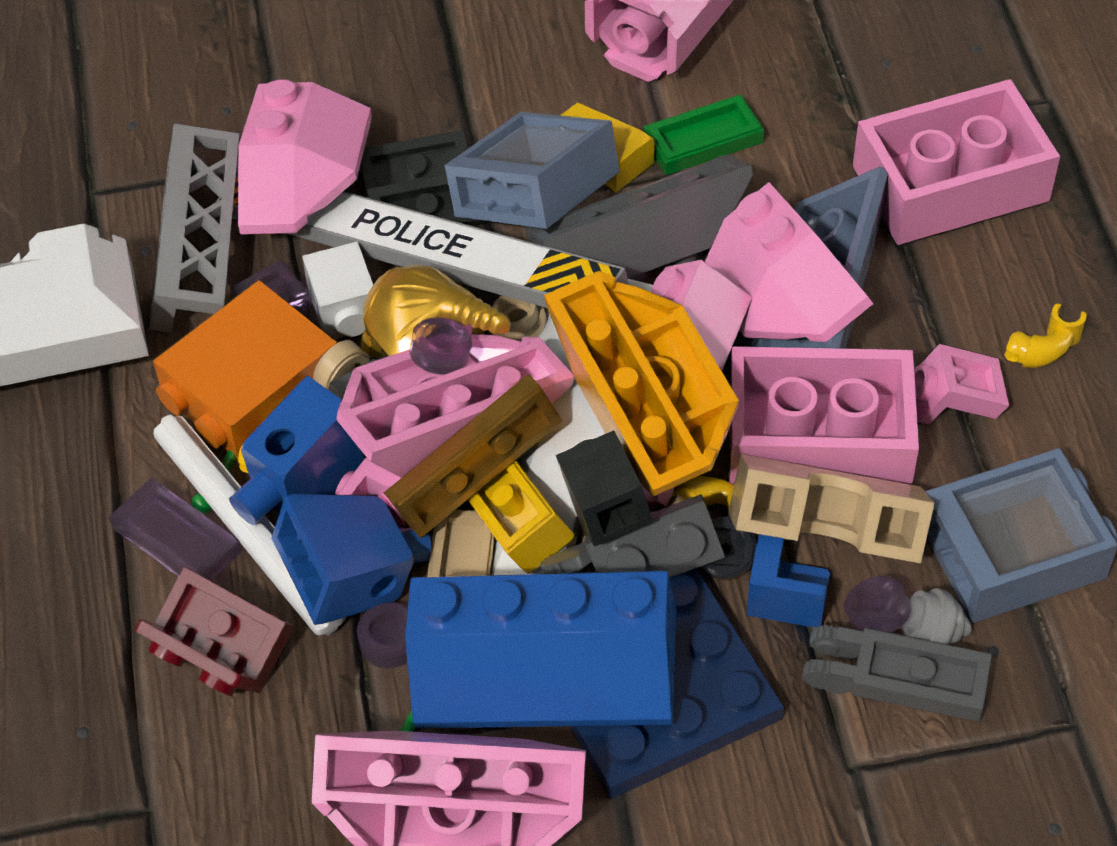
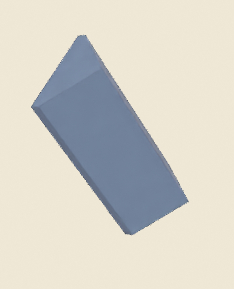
[753,166,888,349]

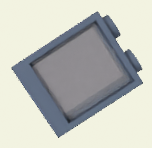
[444,112,620,229]
[925,448,1117,624]

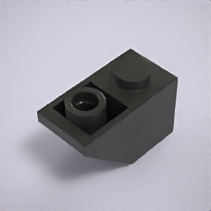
[555,430,653,547]

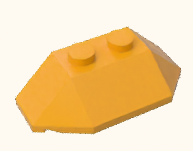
[544,271,739,496]

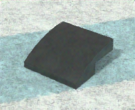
[360,130,487,225]

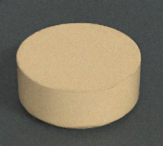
[313,340,370,389]

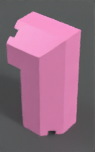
[585,0,733,82]

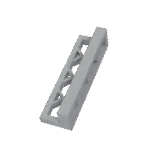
[149,123,239,333]

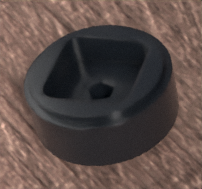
[700,516,757,581]

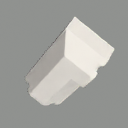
[0,224,149,386]

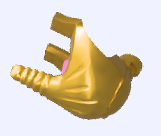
[361,265,510,358]

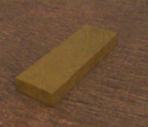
[383,374,563,538]

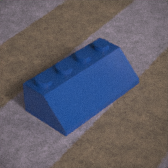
[405,571,676,728]

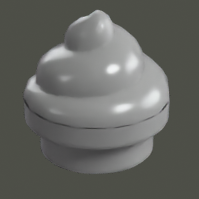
[902,588,972,645]

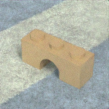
[728,454,934,563]

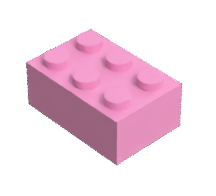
[853,79,1060,245]
[729,347,919,485]

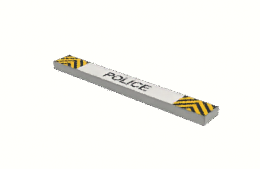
[216,175,628,308]

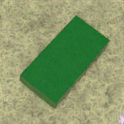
[643,94,764,176]

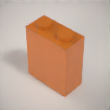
[153,280,337,460]

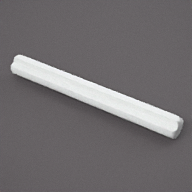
[153,414,345,636]

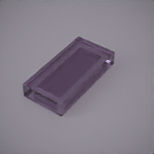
[109,477,242,580]

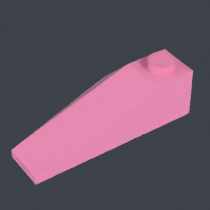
[642,260,752,508]

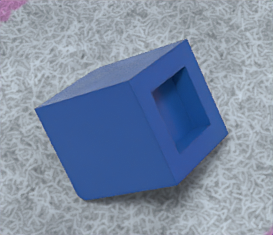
[746,534,830,628]

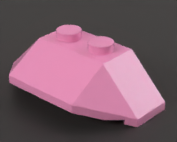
[238,80,372,234]
[705,182,873,342]
[336,333,575,478]
[312,731,586,846]

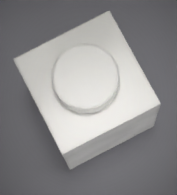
[302,241,373,340]

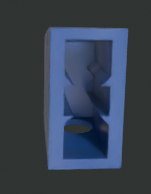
[229,375,364,525]
[271,494,431,625]

